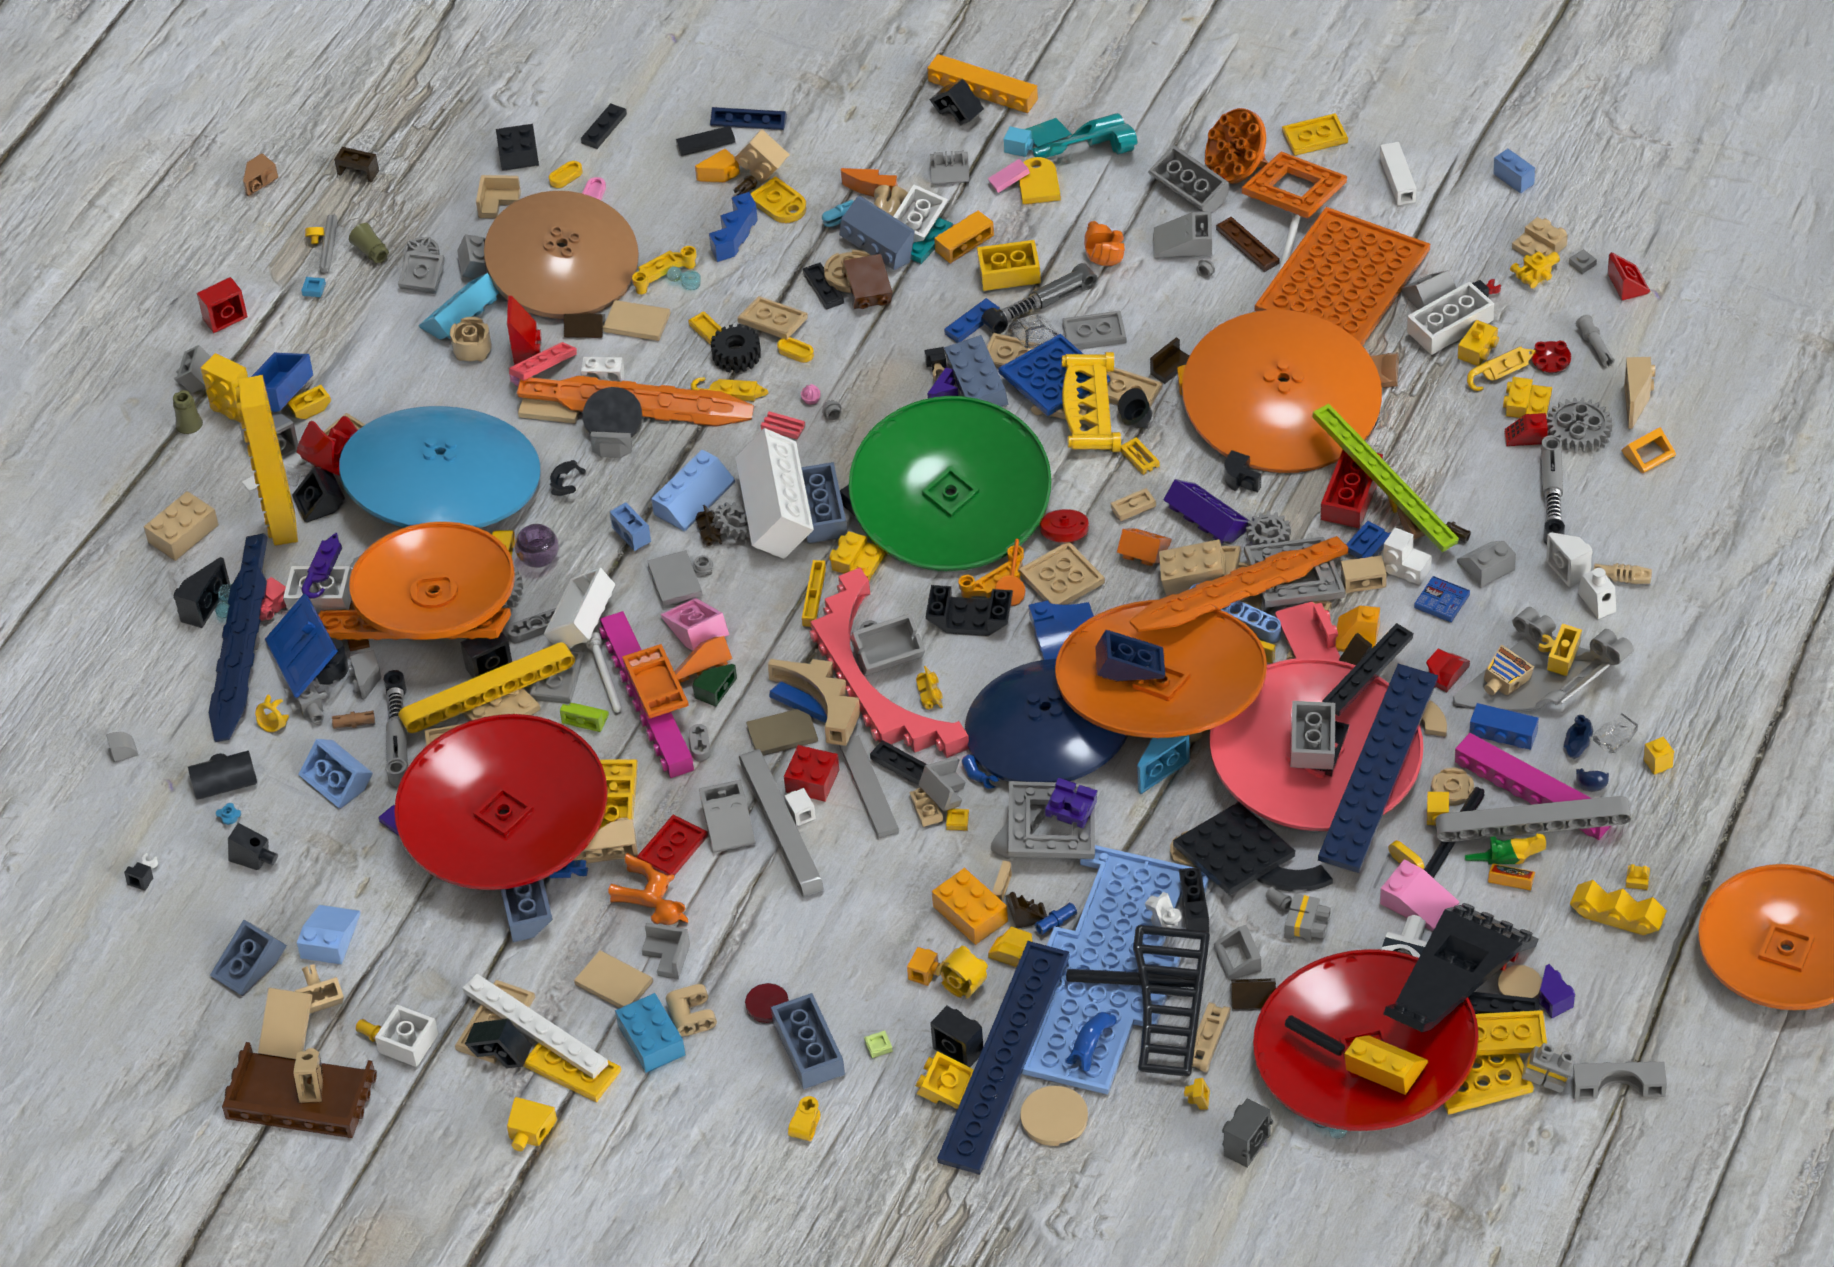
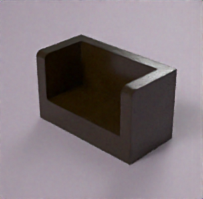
[334,147,379,182]

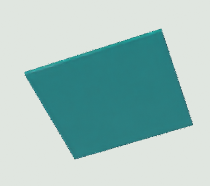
[1025,118,1072,147]

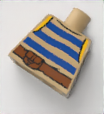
[1484,645,1534,696]

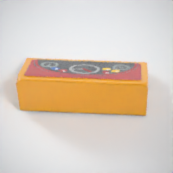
[1488,864,1535,891]

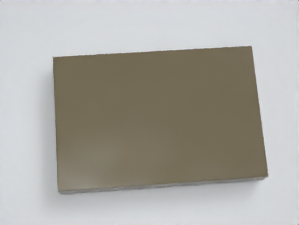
[746,709,818,756]

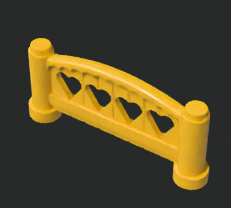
[1061,352,1121,452]

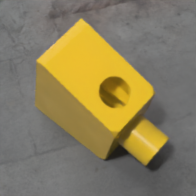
[507,1097,557,1151]

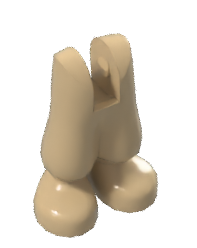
[874,185,908,216]

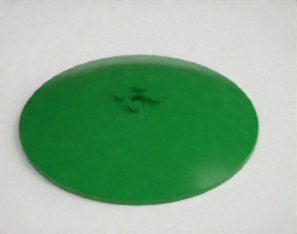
[849,396,1052,571]

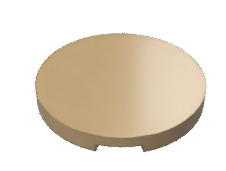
[824,250,871,293]
[1020,1086,1088,1146]

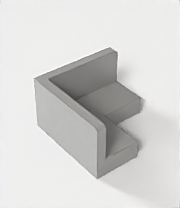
[919,757,966,811]
[642,923,690,979]

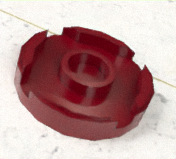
[745,983,789,1023]

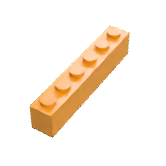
[927,54,1038,113]

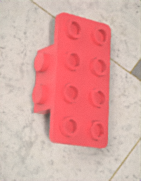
[1276,602,1340,661]

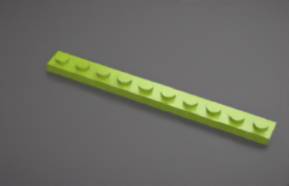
[1312,404,1459,552]

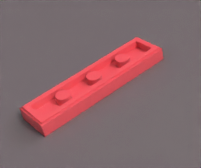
[509,342,577,381]

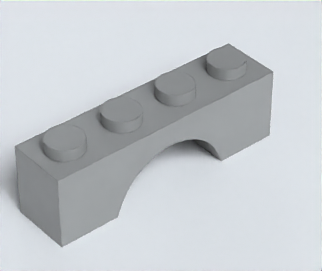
[1573,1061,1667,1099]

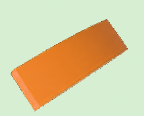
[841,168,898,198]

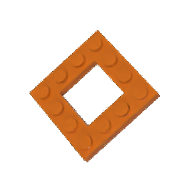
[1242,152,1347,218]

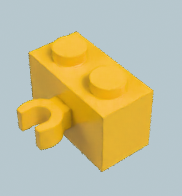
[1458,320,1499,366]
[1538,623,1582,676]

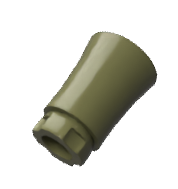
[349,223,389,263]
[173,390,203,434]

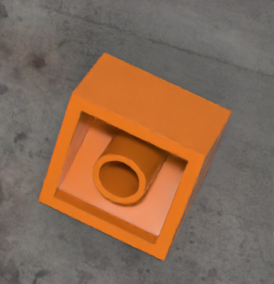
[1117,528,1172,566]

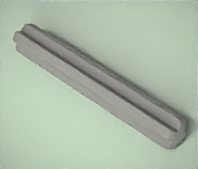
[319,214,338,273]

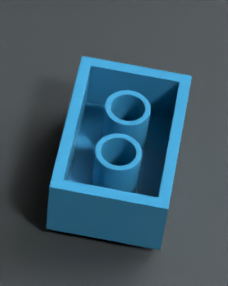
[615,993,686,1073]

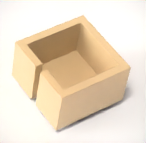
[734,129,790,184]

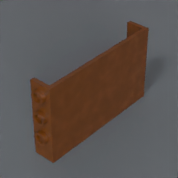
[222,1042,377,1138]

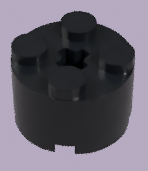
[316,638,349,685]

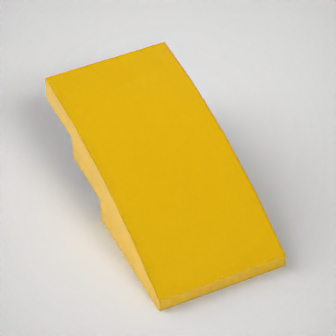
[598,759,638,830]

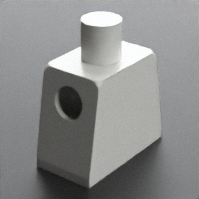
[1578,568,1616,619]

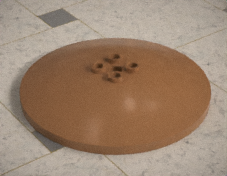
[484,191,639,319]

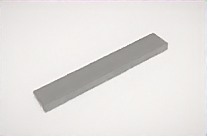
[839,735,899,838]

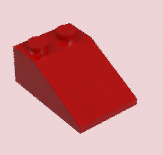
[507,296,542,365]

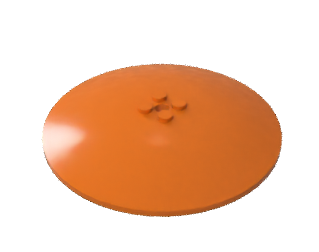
[1182,310,1382,473]
[1055,600,1267,738]

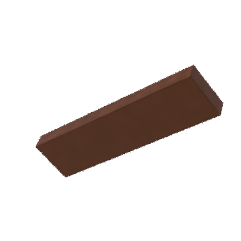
[1216,217,1280,272]

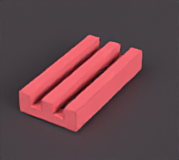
[761,411,805,439]

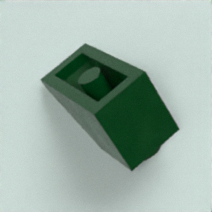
[692,664,737,707]

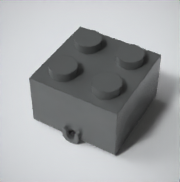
[1222,1098,1274,1168]

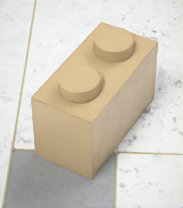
[1341,555,1387,593]

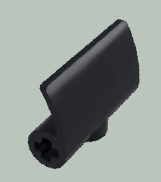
[187,750,257,800]

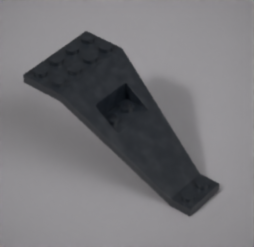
[1383,903,1539,1032]

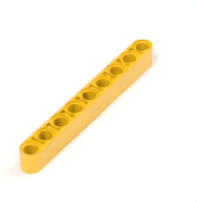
[398,642,575,733]

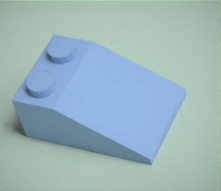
[297,905,361,965]

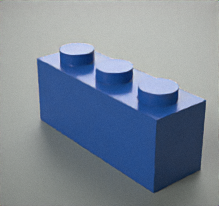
[1469,703,1539,750]

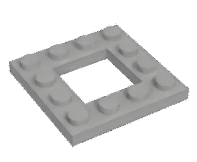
[1244,537,1345,608]
[1008,781,1095,859]

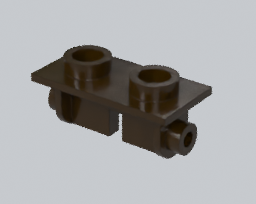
[695,505,722,546]

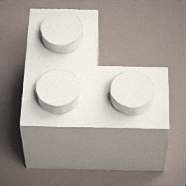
[1383,528,1432,585]

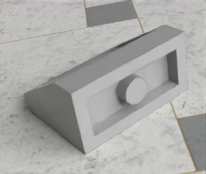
[1213,925,1262,980]

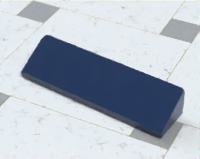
[710,107,787,130]

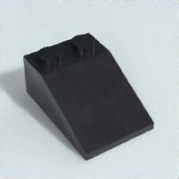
[174,557,230,628]

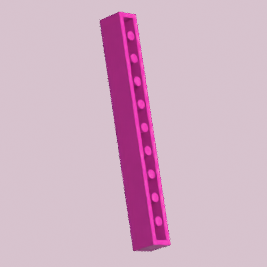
[598,611,694,779]

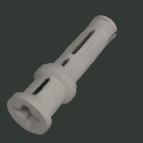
[1575,315,1615,367]

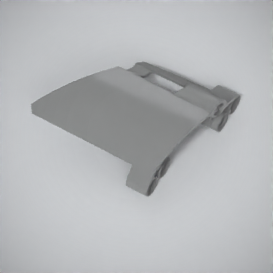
[1453,607,1634,712]

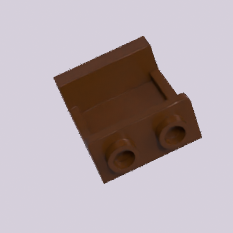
[842,254,893,309]

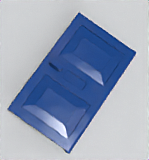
[265,594,338,698]

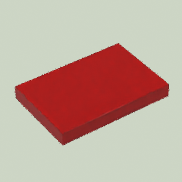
[636,814,708,876]

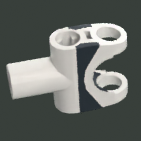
[1382,915,1427,958]

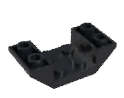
[925,585,1013,636]

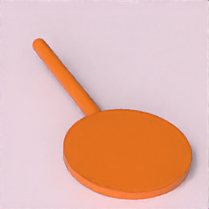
[995,539,1025,606]

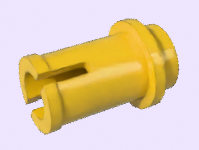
[355,1019,381,1042]

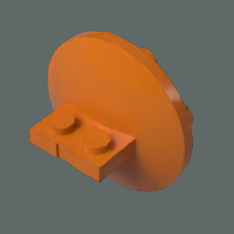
[1205,108,1268,184]

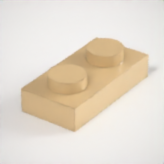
[1111,488,1156,521]

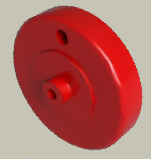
[1040,509,1089,542]

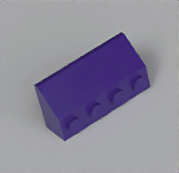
[1163,479,1250,543]

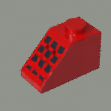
[1505,413,1548,446]

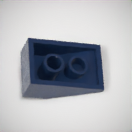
[1095,630,1165,681]

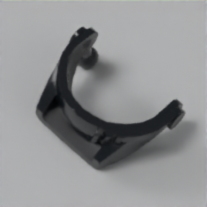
[550,460,586,496]

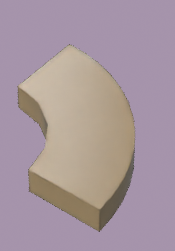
[1421,700,1447,737]

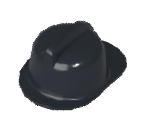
[1118,388,1152,429]

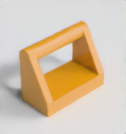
[1621,427,1676,473]

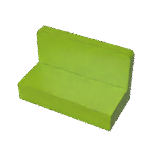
[560,703,609,732]

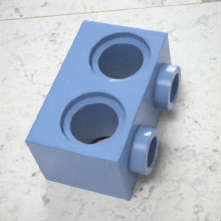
[610,502,651,551]

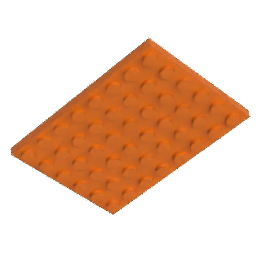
[1255,207,1431,346]

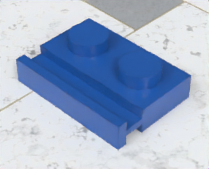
[1346,521,1391,559]

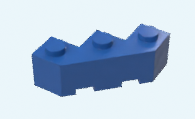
[709,192,758,262]

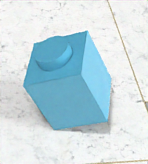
[1003,126,1034,157]

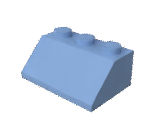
[298,739,373,808]

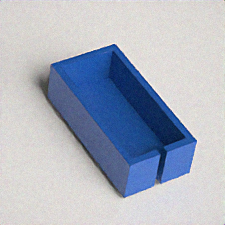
[251,352,313,412]

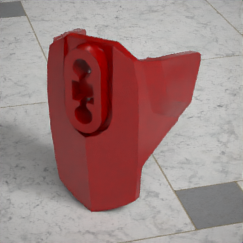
[296,416,358,476]

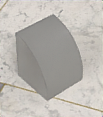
[106,732,139,762]

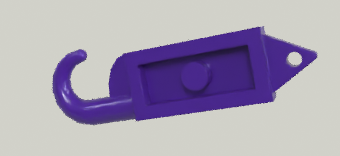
[302,533,342,599]

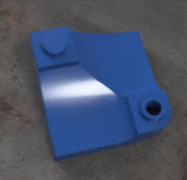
[1028,600,1094,660]

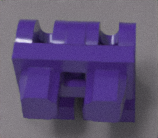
[1045,778,1098,829]

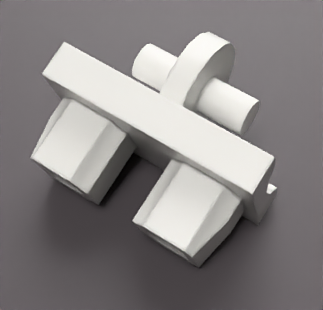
[1145,892,1182,928]

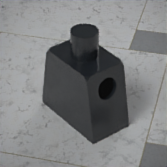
[228,823,278,870]

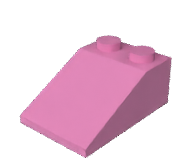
[660,598,729,651]
[1380,859,1459,931]

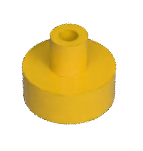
[305,227,324,244]

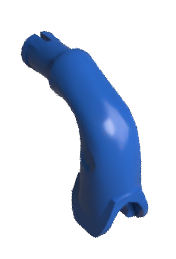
[1066,1012,1117,1072]

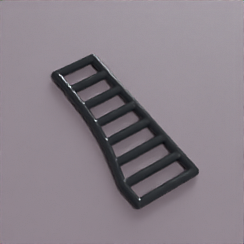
[1133,925,1210,1077]

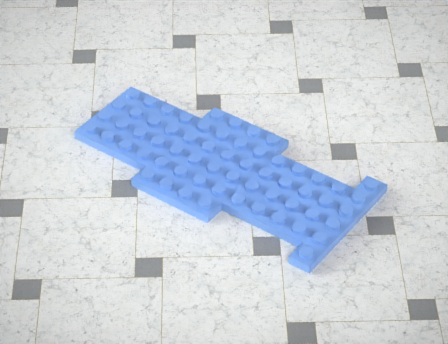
[1022,845,1210,1095]

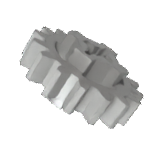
[713,502,750,540]
[1246,511,1291,545]

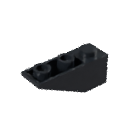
[1179,867,1209,932]

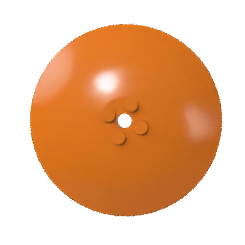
[1698,864,1834,1010]

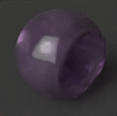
[515,524,559,568]

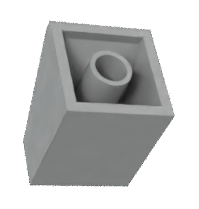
[240,412,298,459]

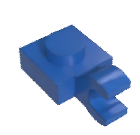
[549,860,588,878]

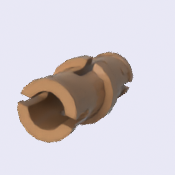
[332,710,375,729]

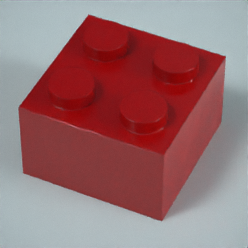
[197,277,248,333]
[784,745,840,802]

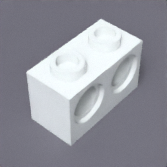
[581,357,625,382]

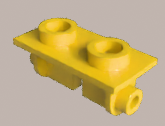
[916,666,943,709]

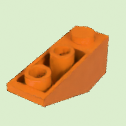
[674,635,732,683]

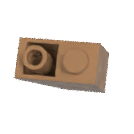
[243,153,278,196]

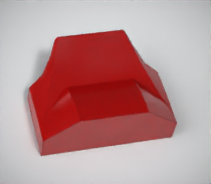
[1426,648,1470,693]

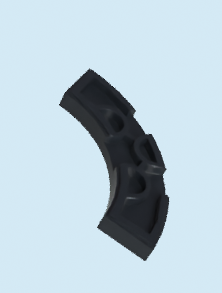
[1256,865,1333,892]

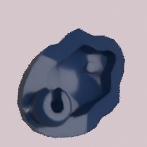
[1563,714,1593,759]

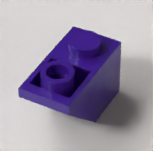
[1539,964,1576,1018]

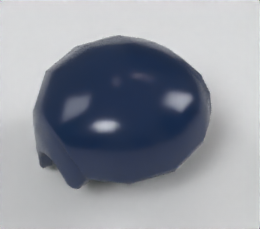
[1576,768,1609,792]

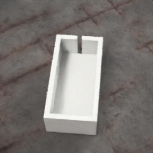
[544,567,615,649]

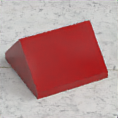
[1607,252,1651,300]

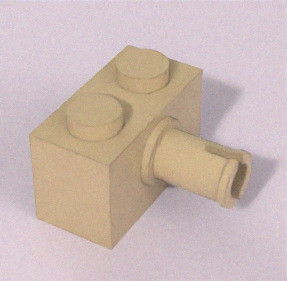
[295,964,344,1014]

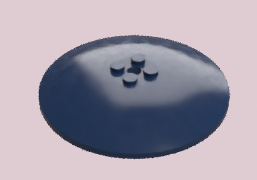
[965,659,1128,783]

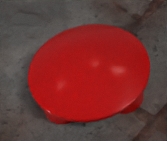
[1531,340,1571,373]

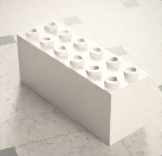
[735,428,814,559]

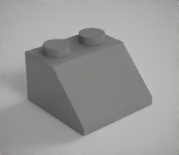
[1401,270,1457,309]
[1457,541,1516,587]

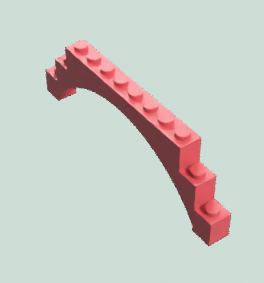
[809,567,969,758]

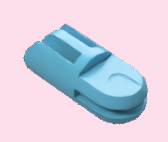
[822,200,854,227]

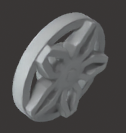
[403,236,440,258]

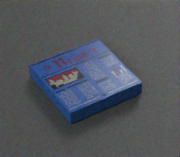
[1414,576,1470,623]

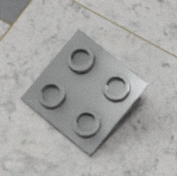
[930,150,970,184]

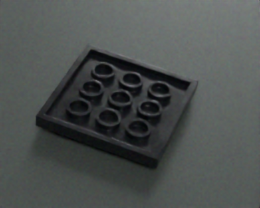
[1173,802,1296,896]

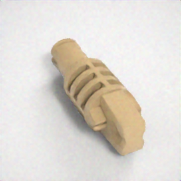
[1593,563,1652,584]

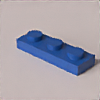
[944,298,1000,343]

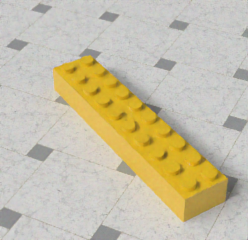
[235,375,298,546]

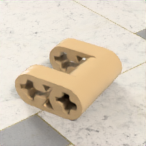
[665,984,717,1036]

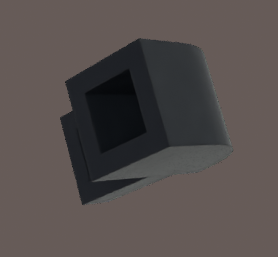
[1224,450,1261,492]

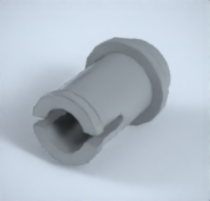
[1265,886,1292,911]

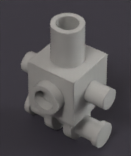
[285,677,328,723]

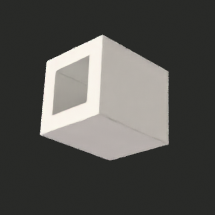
[784,788,816,827]

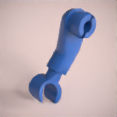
[962,755,999,789]

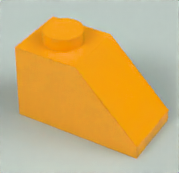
[695,148,740,182]

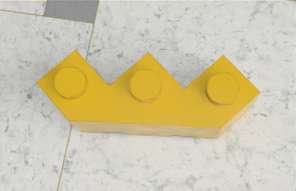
[1570,880,1667,935]

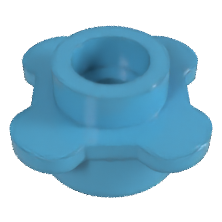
[216,803,241,825]

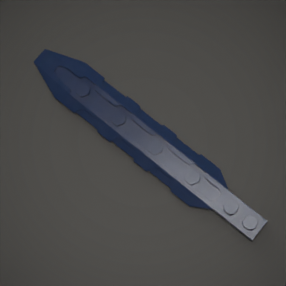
[208,533,268,742]

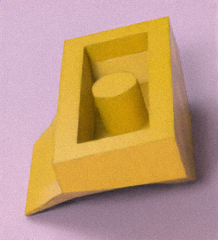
[287,384,331,419]
[988,927,1033,967]

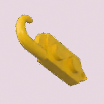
[1467,346,1535,391]
[690,377,769,401]

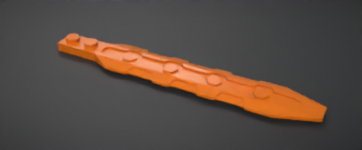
[517,376,754,426]
[1130,536,1348,632]

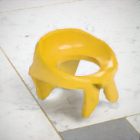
[255,694,289,733]

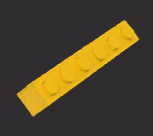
[802,560,826,627]

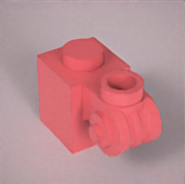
[259,577,286,621]

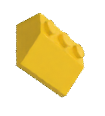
[1344,1035,1428,1095]

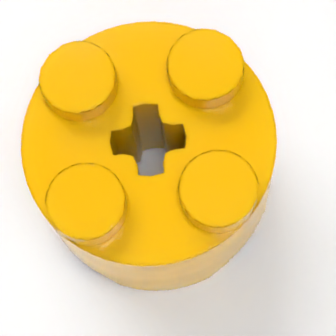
[936,945,988,999]

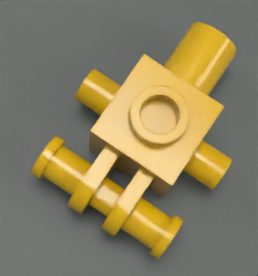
[1510,251,1560,289]

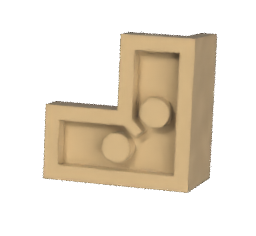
[476,175,521,218]

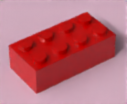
[1321,450,1383,529]

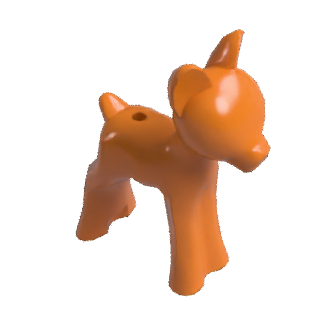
[608,853,689,925]

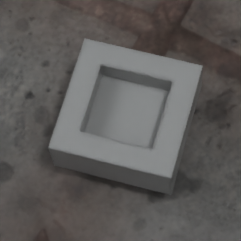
[1569,249,1597,274]

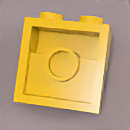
[1503,377,1552,418]
[829,531,886,580]
[915,1051,974,1109]

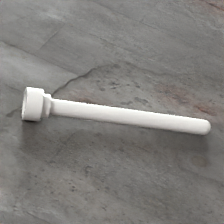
[1279,212,1302,271]
[586,632,622,713]

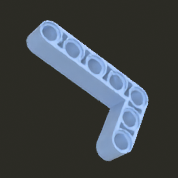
[1190,583,1281,643]

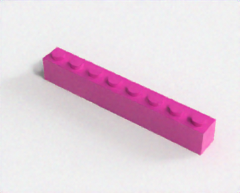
[1455,733,1611,840]

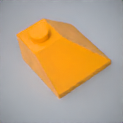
[1335,605,1380,652]

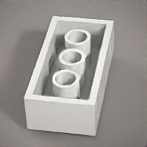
[1407,281,1494,355]

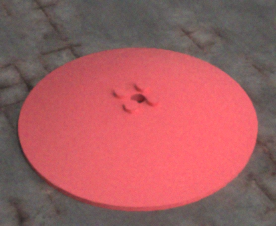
[1209,658,1423,831]

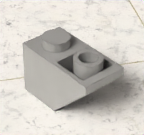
[348,650,381,699]

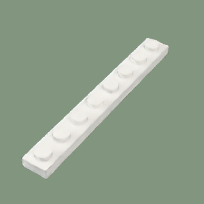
[462,974,608,1079]

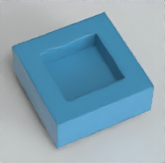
[301,277,326,297]

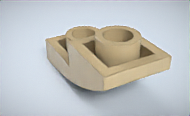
[909,788,943,827]

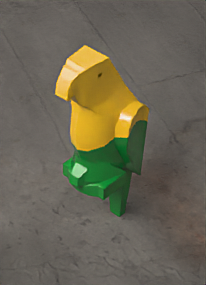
[1465,834,1546,864]

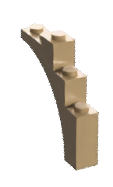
[768,659,860,746]

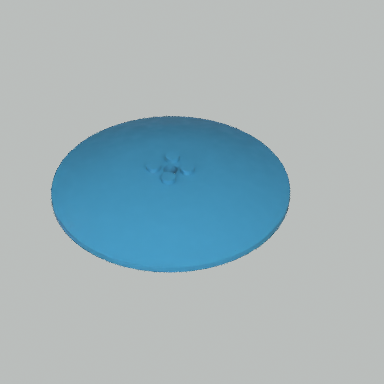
[339,406,540,528]

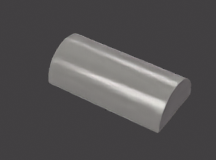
[1148,145,1229,213]

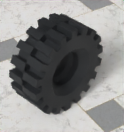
[711,324,761,373]

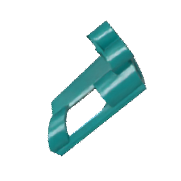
[1032,113,1138,158]

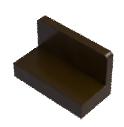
[564,314,605,338]
[1150,337,1189,384]
[1231,978,1276,1009]

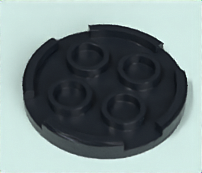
[583,387,643,438]

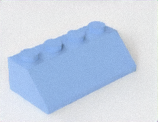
[651,449,735,531]

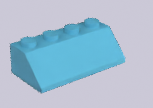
[419,273,499,340]

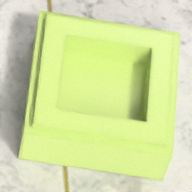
[864,1031,893,1058]

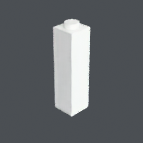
[1380,142,1417,206]

